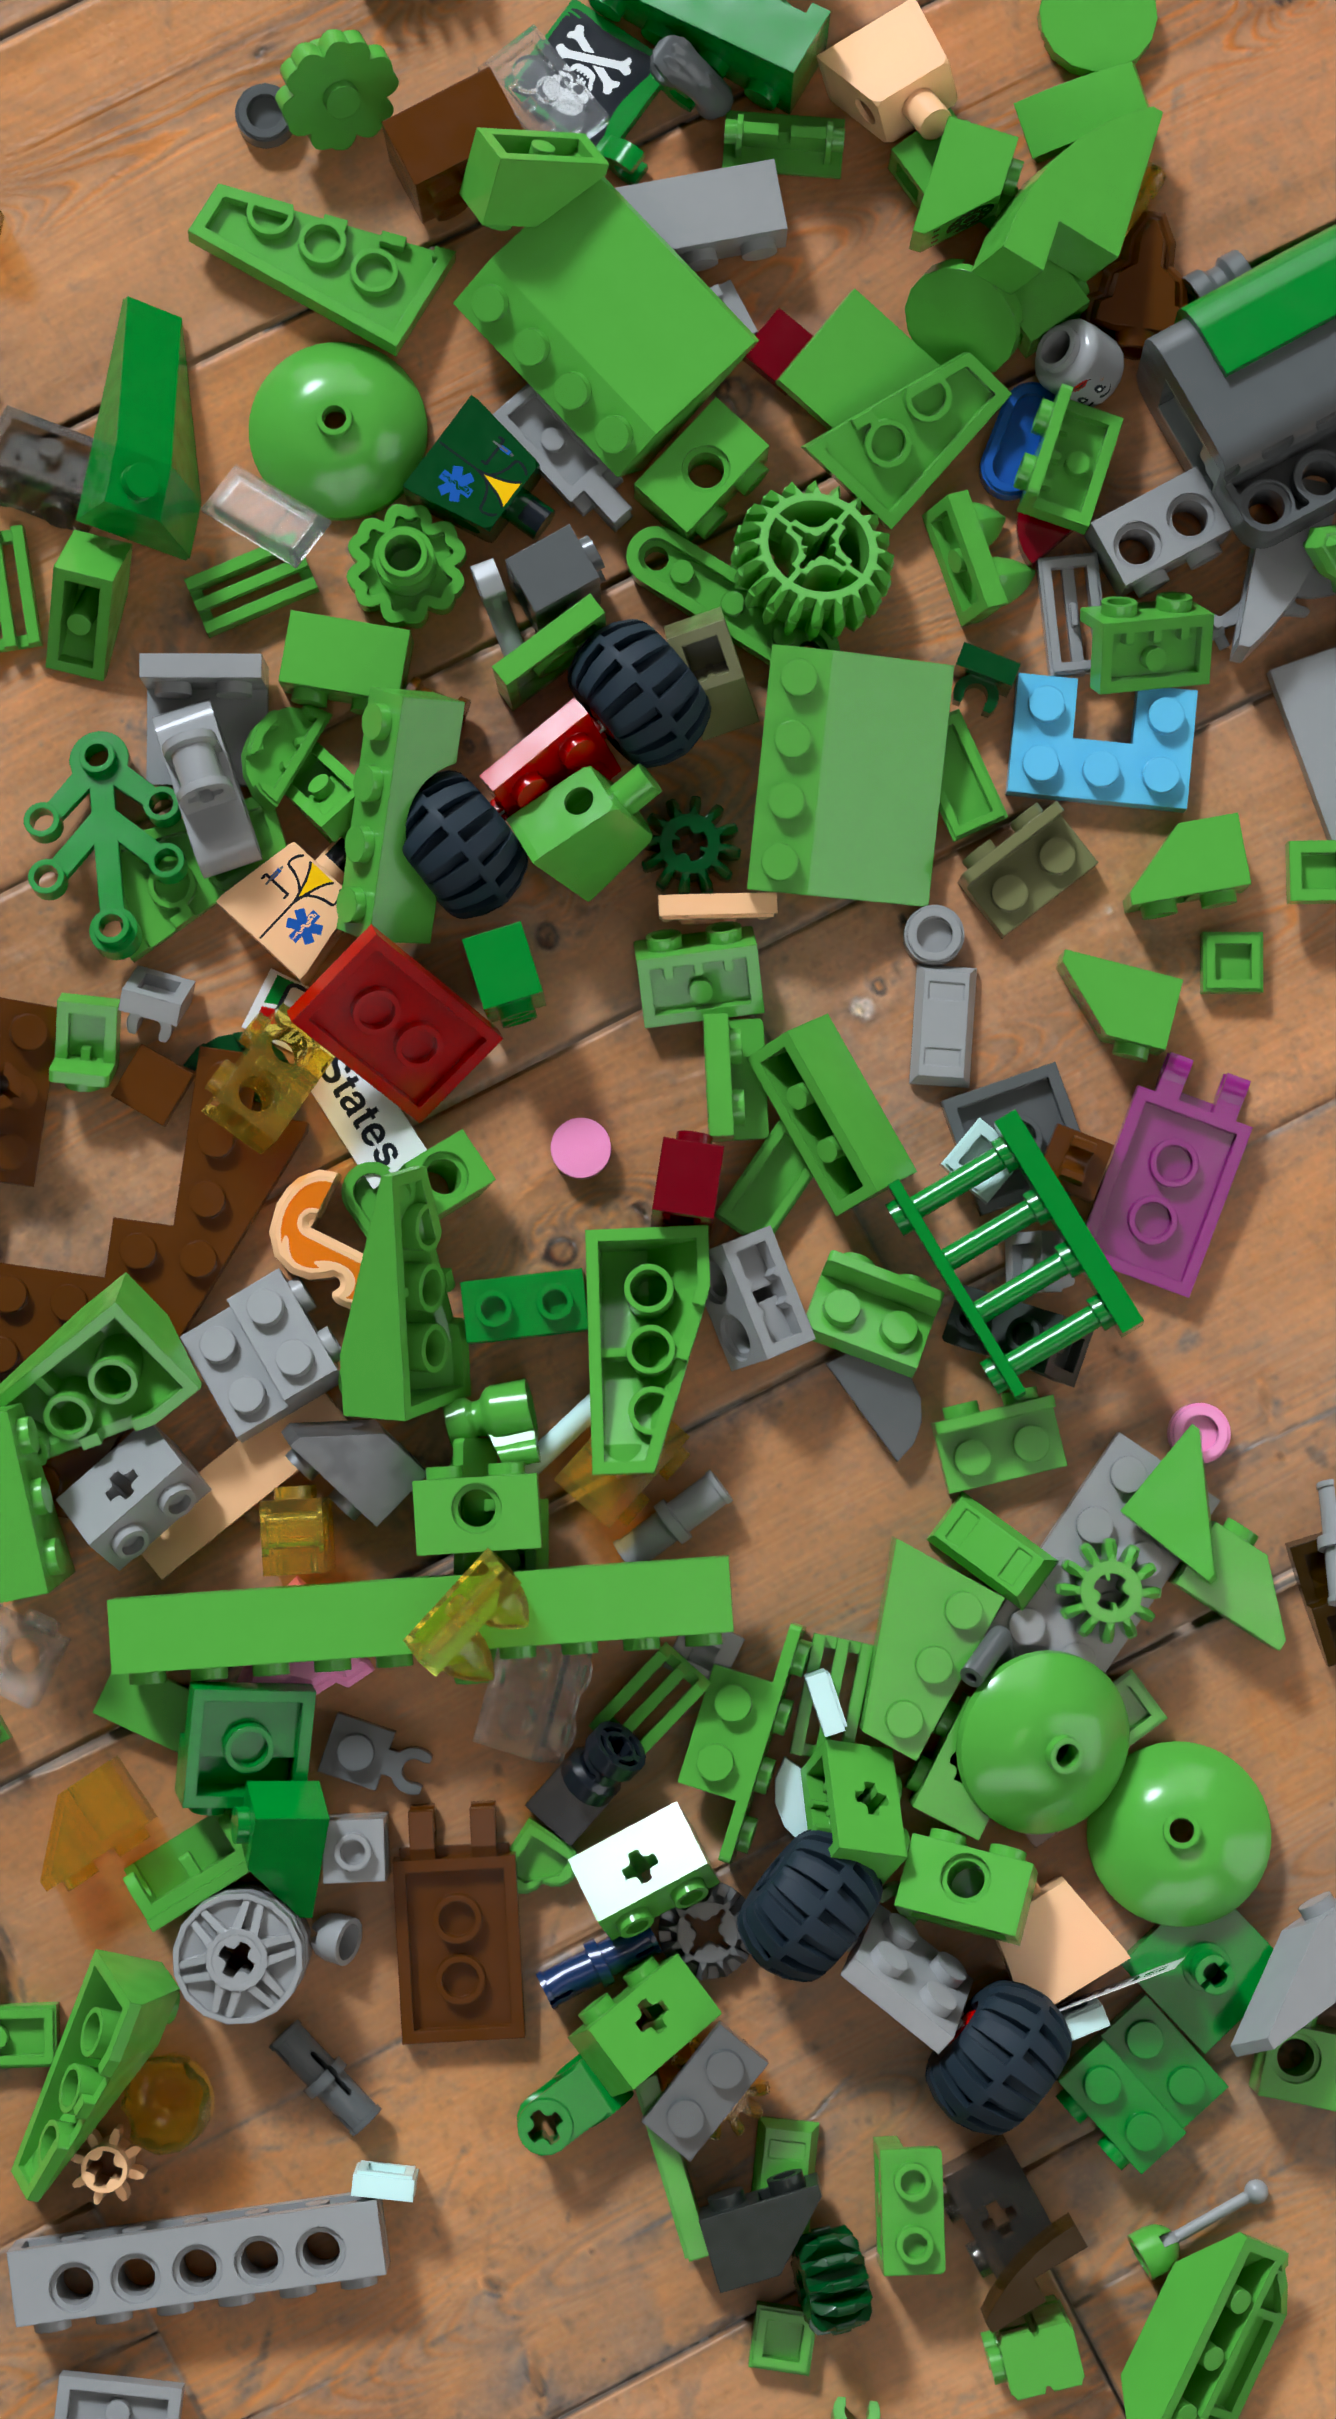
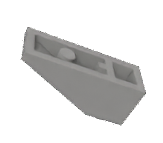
[1231,1891,1336,2057]

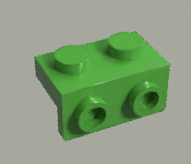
[1013,383,1124,535]

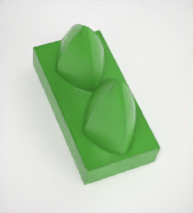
[922,490,1036,627]

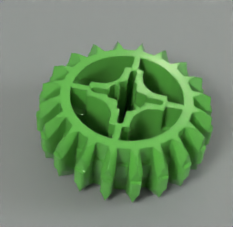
[731,480,894,642]

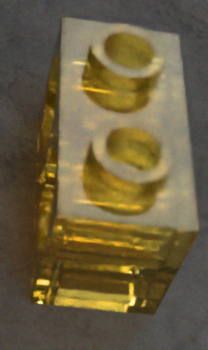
[202,1003,335,1154]
[259,1484,336,1577]

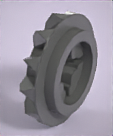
[658,1882,750,1981]

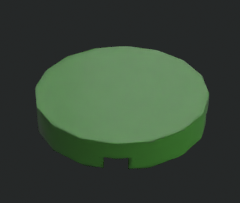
[1037,0,1158,76]
[905,258,1023,373]

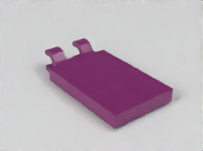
[1085,1052,1253,1298]

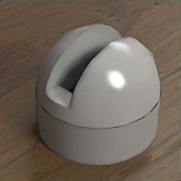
[310,1913,362,1966]

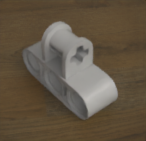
[152,698,263,879]

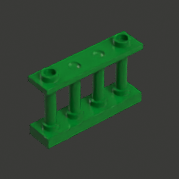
[885,1109,1144,1400]

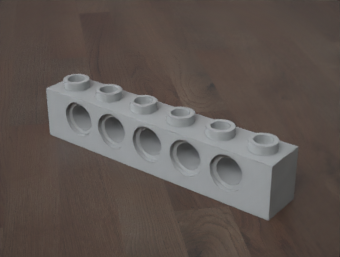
[6,2192,391,2334]

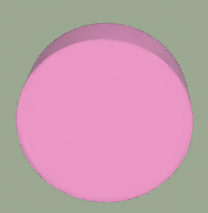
[551,1118,611,1179]
[1167,1403,1231,1463]

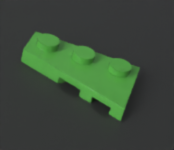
[119,797,287,963]

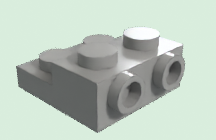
[180,1268,341,1443]

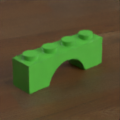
[888,108,1090,359]
[336,687,465,944]

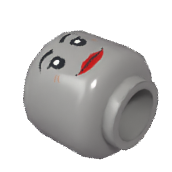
[1035,319,1124,407]

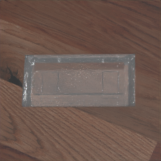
[201,464,332,568]

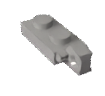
[493,383,633,532]

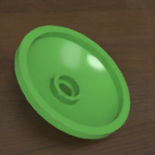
[248,342,428,521]
[956,1650,1130,1834]
[1086,1741,1272,1927]

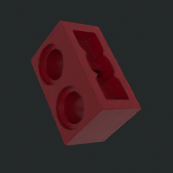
[651,1130,725,1237]

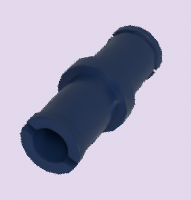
[536,1928,662,2010]

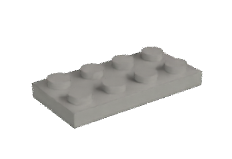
[985,1432,1220,1673]

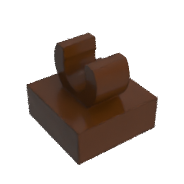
[1044,1123,1115,1203]

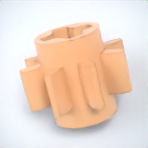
[71,2124,148,2205]

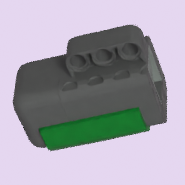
[1136,224,1336,549]

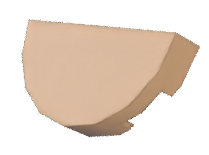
[658,892,778,925]

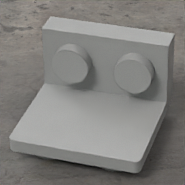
[139,653,269,787]

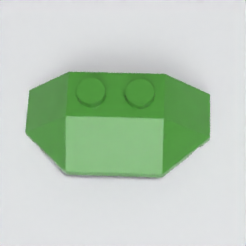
[1121,2232,1289,2419]

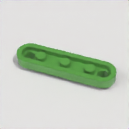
[626,526,840,666]

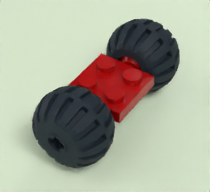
[402,619,711,919]

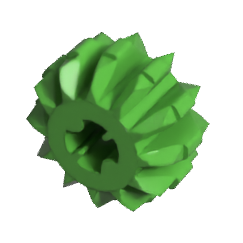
[1055,1538,1162,1644]

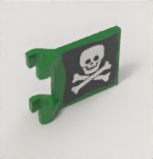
[504,0,695,185]

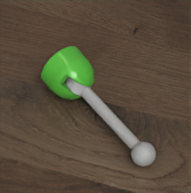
[1127,2179,1269,2280]

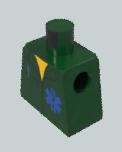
[403,395,555,543]

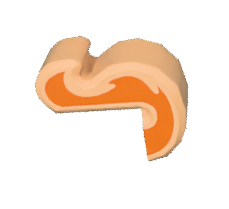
[269,1169,363,1309]

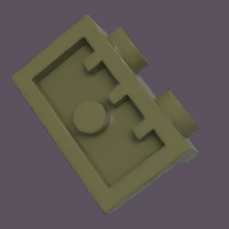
[958,801,1099,939]

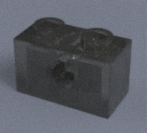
[942,2134,1051,2279]

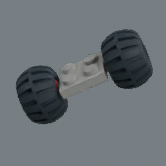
[737,1829,1072,2135]

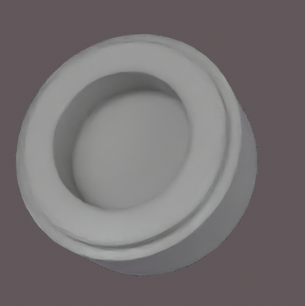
[903,905,964,966]

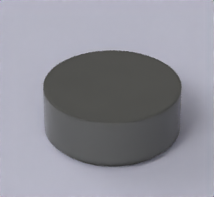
[235,83,292,149]

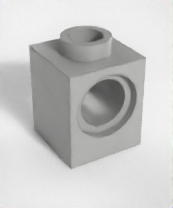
[323,1812,391,1884]

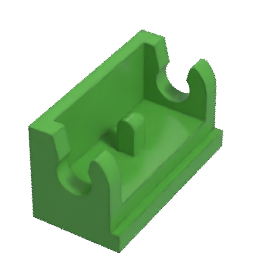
[123,1808,250,1932]

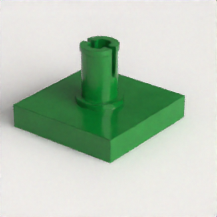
[1120,1909,1274,2054]

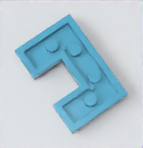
[1005,673,1198,813]

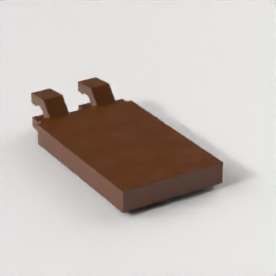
[392,1800,526,2045]

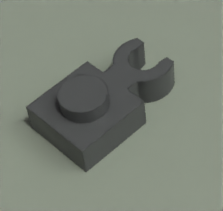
[318,1711,433,1795]

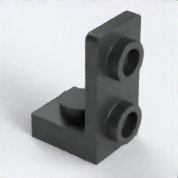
[942,1285,1094,1387]

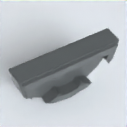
[825,1354,922,1462]

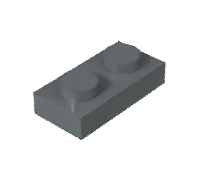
[642,2021,769,2161]

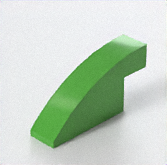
[971,106,1163,295]

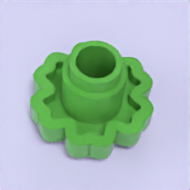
[275,29,399,150]
[346,504,467,629]

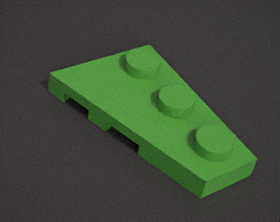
[801,352,1012,530]

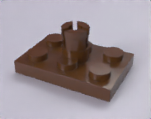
[0,997,57,1187]

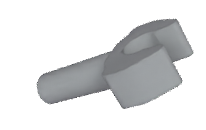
[470,558,524,657]

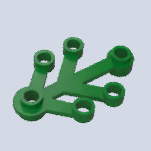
[24,731,188,960]

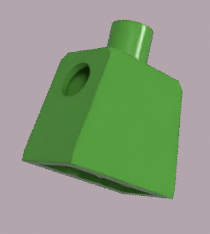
[506,763,662,902]

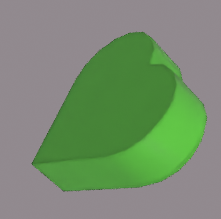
[510,1816,578,1894]

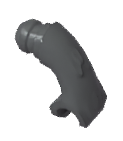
[650,35,734,120]

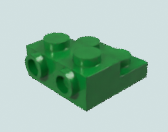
[175,1682,316,1816]
[1055,1992,1229,2174]

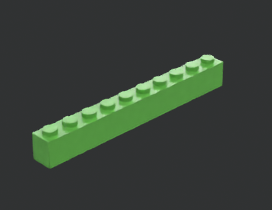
[107,1555,734,1685]

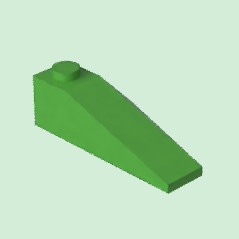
[338,1166,471,1421]

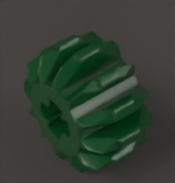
[641,796,741,894]
[790,2225,873,2336]

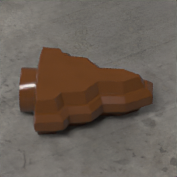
[1080,210,1188,360]

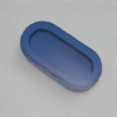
[979,382,1055,501]

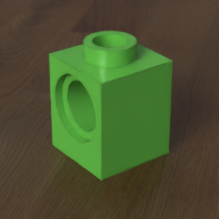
[398,1129,496,1221]

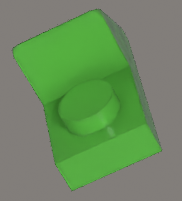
[285,742,355,844]

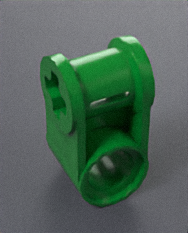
[517,2054,634,2156]

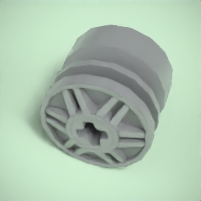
[173,1881,312,2025]

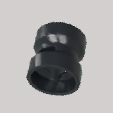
[561,1721,646,1807]

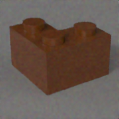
[381,66,524,224]

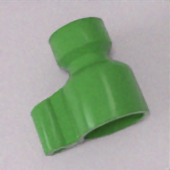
[443,1378,541,1465]

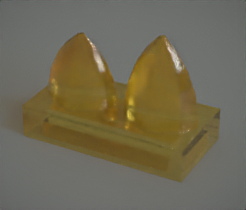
[403,1548,529,1682]

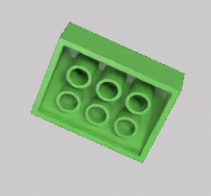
[453,177,760,477]
[747,644,954,907]

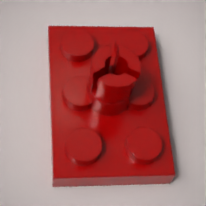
[287,924,503,1123]

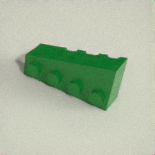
[590,0,831,115]

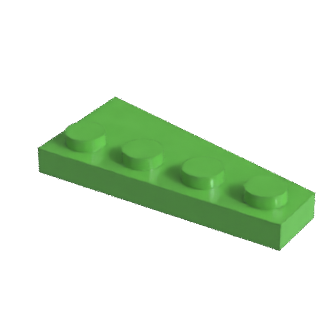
[188,183,456,356]

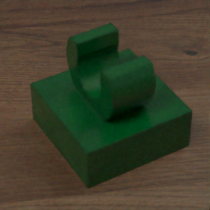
[951,642,1021,718]

